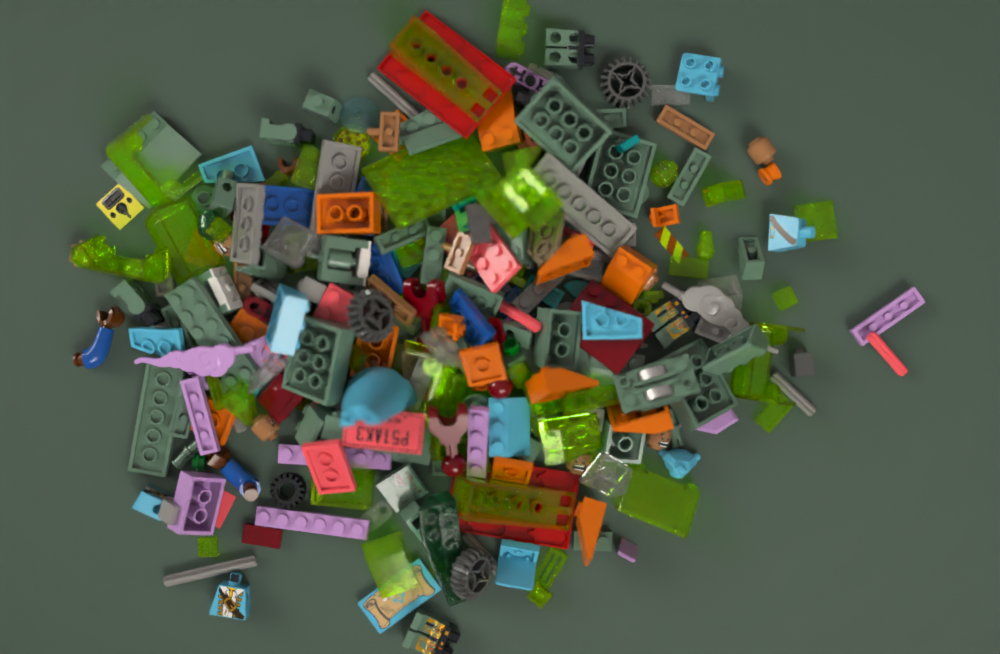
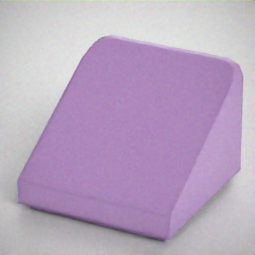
[615,538,638,563]

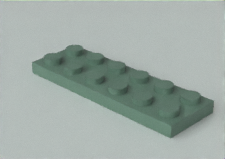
[164,276,262,391]
[128,357,186,477]

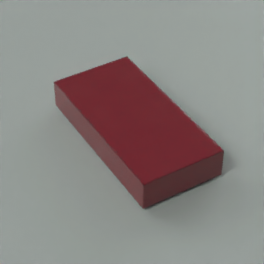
[241,523,284,549]

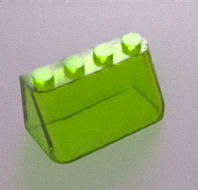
[145,195,226,285]

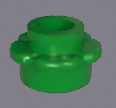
[502,337,521,355]
[192,454,206,472]

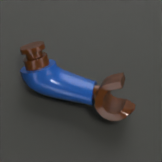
[73,306,125,369]
[205,445,261,501]

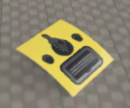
[96,184,144,230]

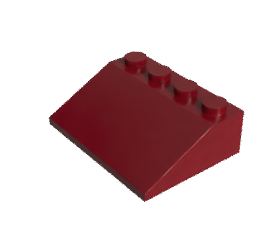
[569,279,655,375]

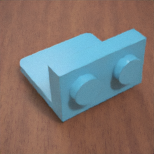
[675,53,725,102]
[495,539,540,591]

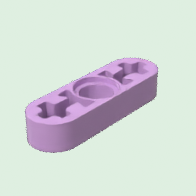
[504,62,549,93]

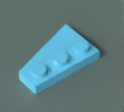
[198,145,266,184]
[582,300,643,340]
[128,326,186,357]

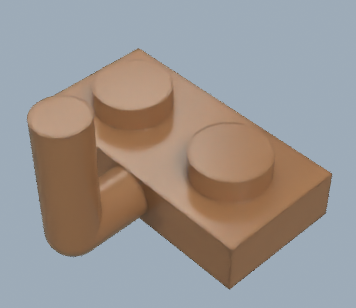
[366,112,401,153]
[441,231,475,275]

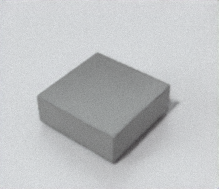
[158,499,180,525]

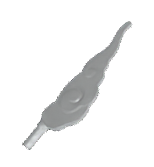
[661,281,779,354]

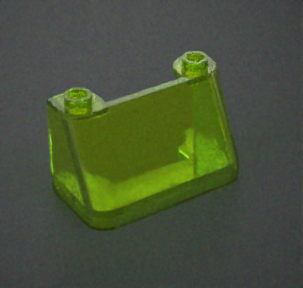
[70,234,168,284]
[612,463,701,539]

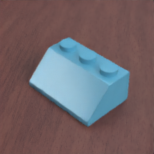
[265,284,310,356]
[488,397,530,457]

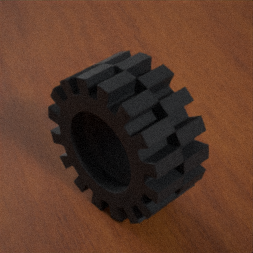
[269,472,307,508]

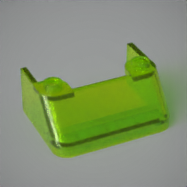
[106,113,203,207]
[730,322,805,406]
[404,340,459,428]

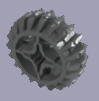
[600,57,652,109]
[345,289,396,343]
[449,547,493,601]

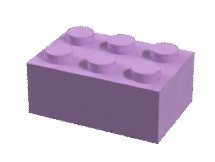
[167,471,226,535]

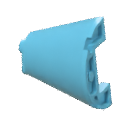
[340,366,418,427]

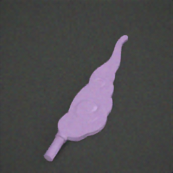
[134,343,256,377]

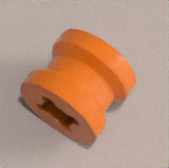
[758,162,782,186]

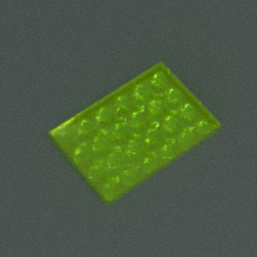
[361,134,502,231]

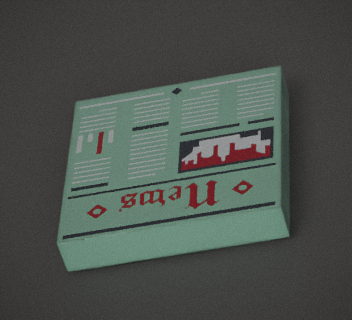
[375,462,428,513]

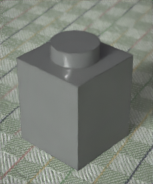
[789,348,815,377]

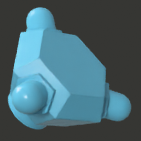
[658,448,701,479]

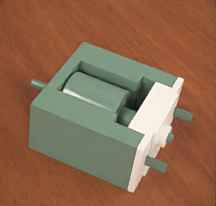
[310,235,377,286]
[197,266,244,317]

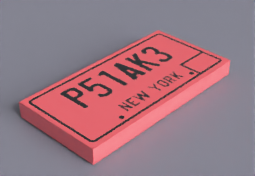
[342,411,426,454]

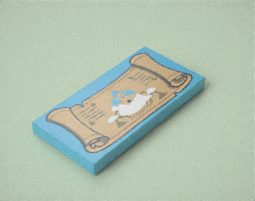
[357,557,442,634]

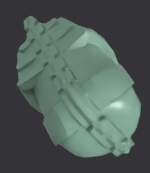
[235,241,287,282]

